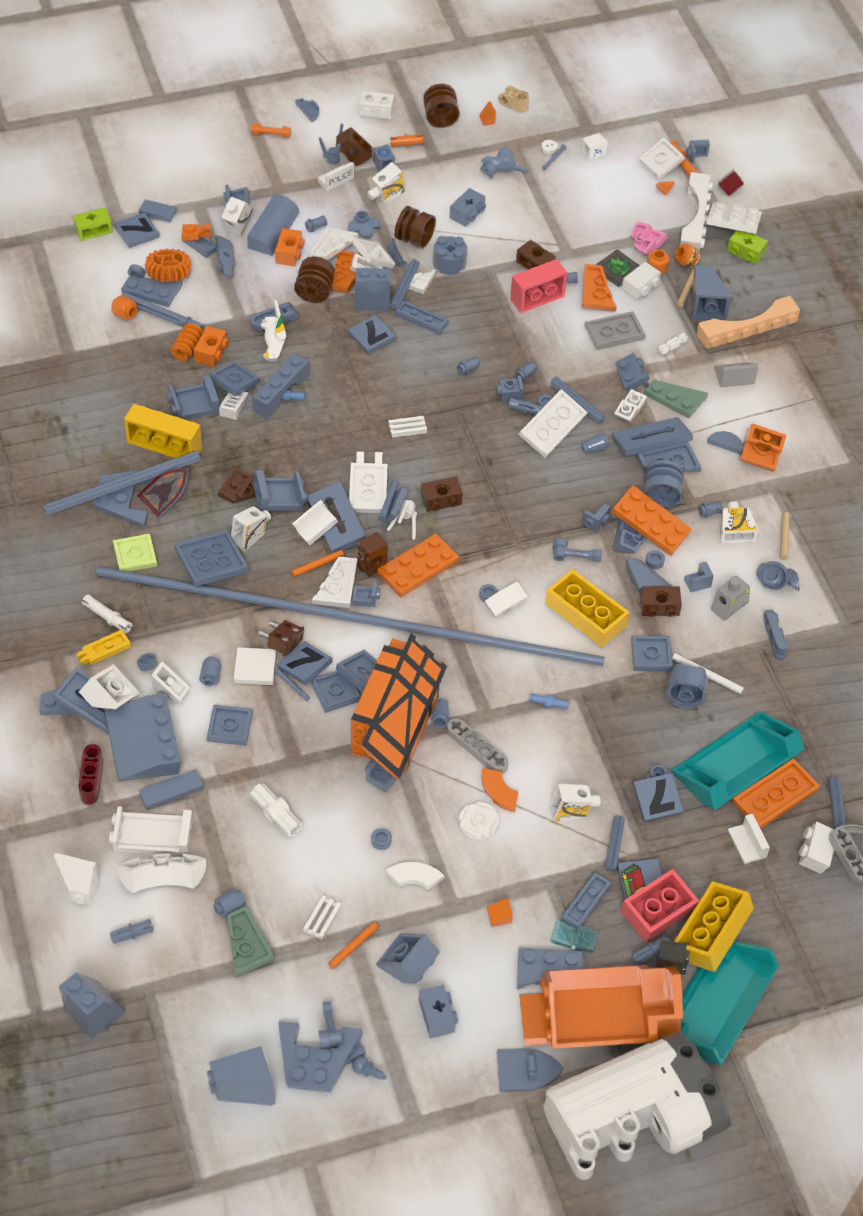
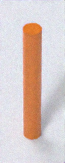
[291,550,344,577]
[328,922,379,969]

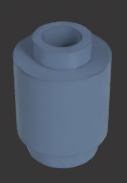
[199,656,222,687]
[213,889,246,918]

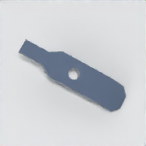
[215,235,235,278]

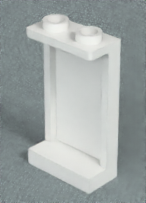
[109,806,193,856]

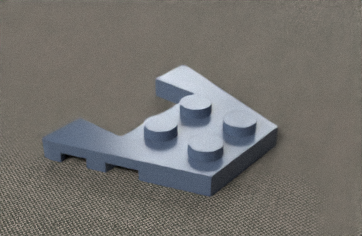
[93,470,155,528]
[278,1021,363,1092]

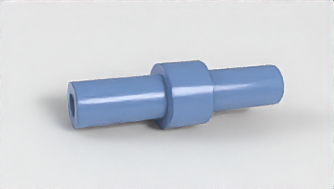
[282,390,305,401]
[529,693,569,709]

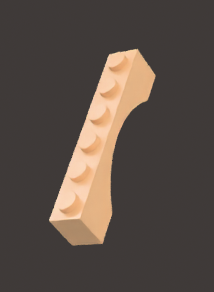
[697,296,800,349]

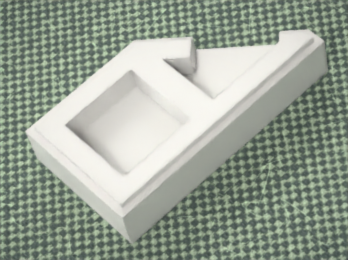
[408,269,436,294]

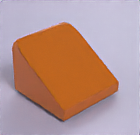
[479,101,496,126]
[487,898,513,927]

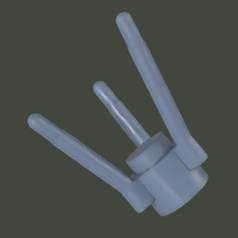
[318,123,343,165]

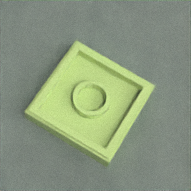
[113,534,157,572]

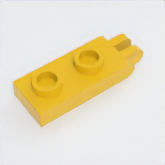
[76,630,131,665]

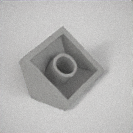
[714,362,758,388]

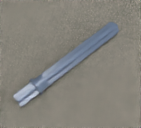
[122,293,204,330]

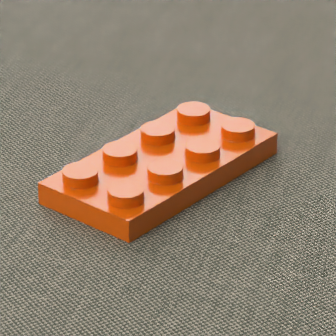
[611,485,692,556]
[377,533,460,598]
[732,758,820,829]

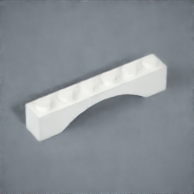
[680,172,713,251]

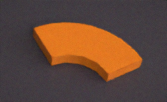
[481,768,518,812]

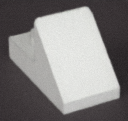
[150,661,190,703]

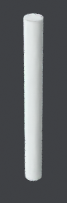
[672,653,744,695]

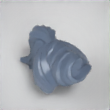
[756,561,800,591]

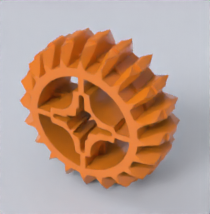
[145,248,192,283]

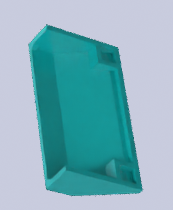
[659,941,779,1066]

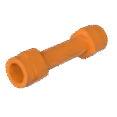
[251,123,291,138]

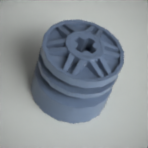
[643,460,684,508]

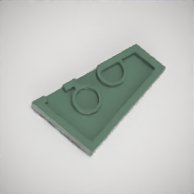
[644,380,708,419]
[227,906,274,978]

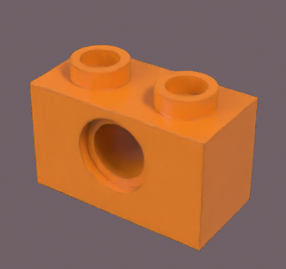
[275,228,305,267]
[194,326,229,367]

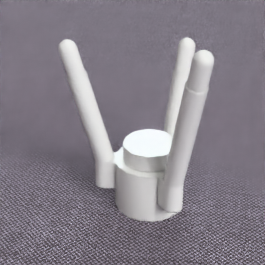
[387,500,417,540]

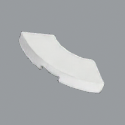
[386,862,444,890]

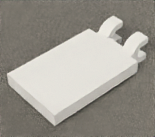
[349,451,388,513]

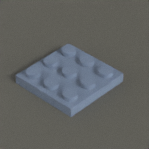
[174,530,248,587]

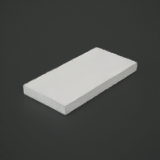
[518,389,588,458]

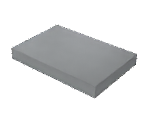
[585,311,646,350]

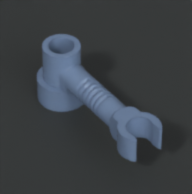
[553,538,602,562]
[318,1001,343,1048]

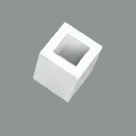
[581,133,608,161]

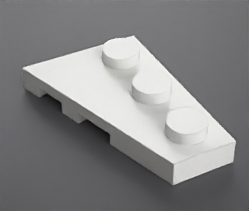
[308,228,359,260]
[312,557,357,608]

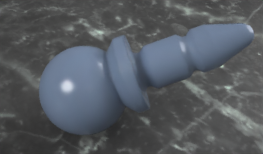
[352,1056,387,1080]

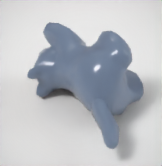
[480,148,528,179]

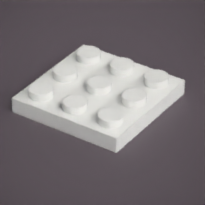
[707,201,762,234]

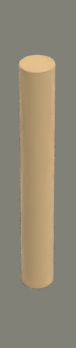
[677,268,695,307]
[780,512,790,560]

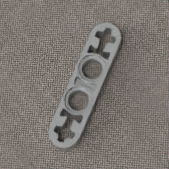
[447,718,509,774]

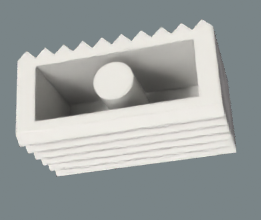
[622,261,661,299]

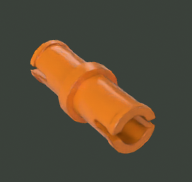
[390,133,423,147]

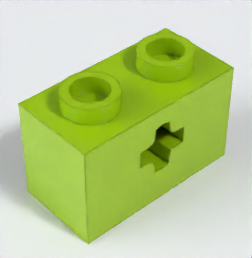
[73,207,113,241]
[727,230,768,265]

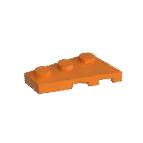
[332,250,365,293]
[582,264,617,312]

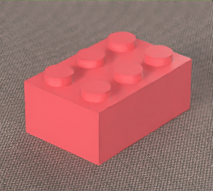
[510,259,567,313]
[620,869,699,943]

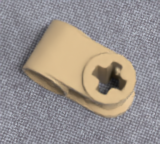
[498,86,529,113]

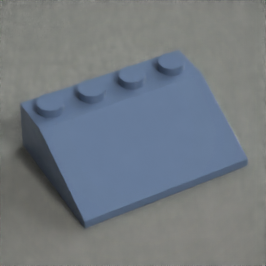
[105,693,181,782]

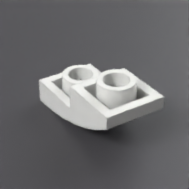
[614,389,647,422]
[485,582,528,618]

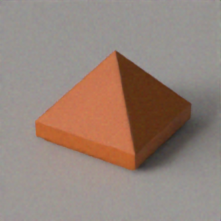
[655,181,675,196]

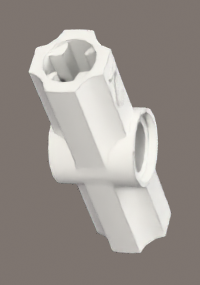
[250,783,302,837]

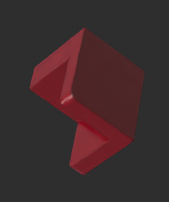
[718,169,744,196]

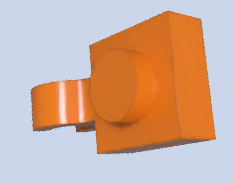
[181,224,211,241]

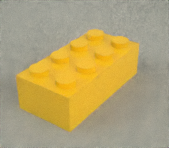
[124,404,202,458]
[545,569,630,648]
[672,881,754,972]

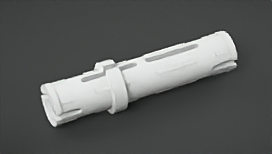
[82,594,132,634]

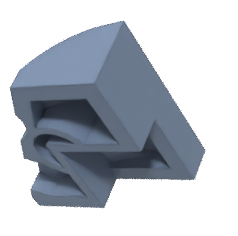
[612,519,647,553]
[625,559,671,593]

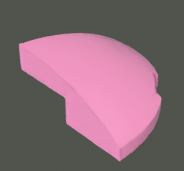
[632,222,668,255]

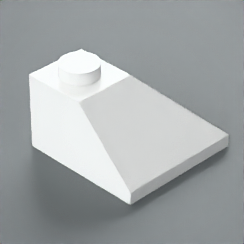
[79,664,140,709]
[54,853,99,905]

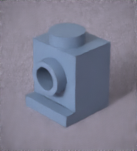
[496,376,524,402]

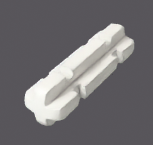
[658,332,688,355]

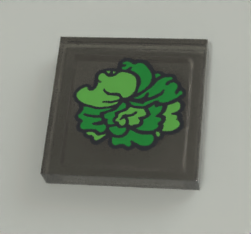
[595,249,640,287]

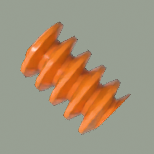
[170,323,204,362]

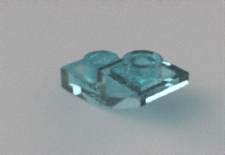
[550,920,599,953]

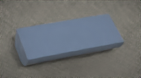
[247,193,299,256]

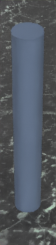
[379,480,399,521]

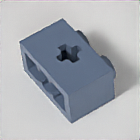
[450,188,486,227]
[418,985,458,1038]

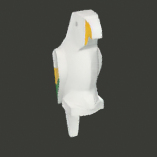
[261,300,286,362]

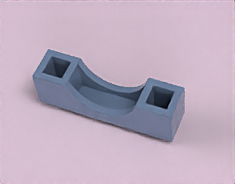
[253,353,309,419]

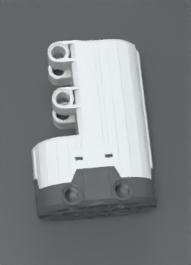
[543,1032,731,1180]

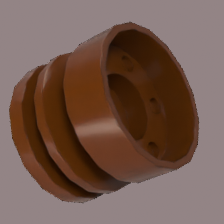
[423,84,460,128]
[394,206,436,249]
[294,256,335,303]

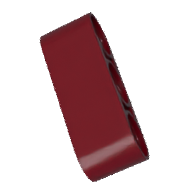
[78,744,103,805]

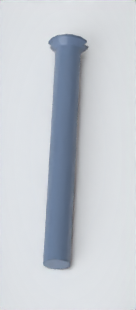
[542,144,567,170]
[275,668,310,701]

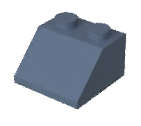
[376,933,440,984]

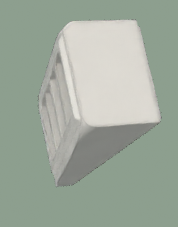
[219,391,249,420]

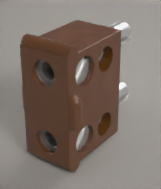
[258,620,304,656]

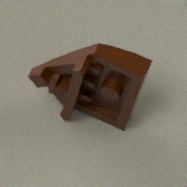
[217,466,256,503]

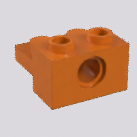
[740,423,786,472]

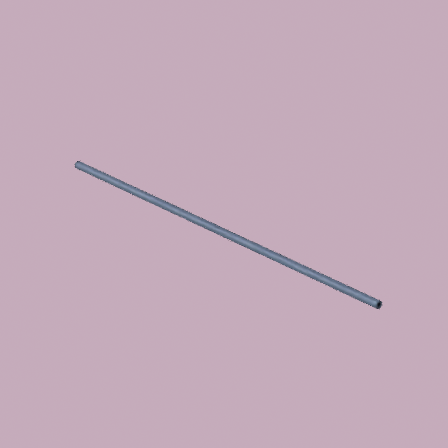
[96,567,605,666]

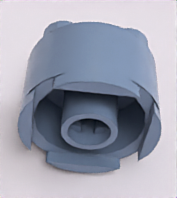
[433,236,467,275]
[666,664,708,709]

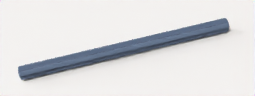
[43,451,200,515]

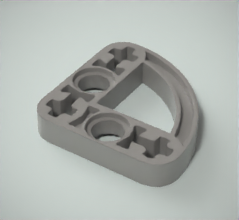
[829,824,863,884]

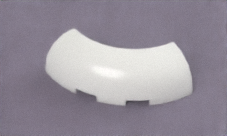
[117,853,206,893]

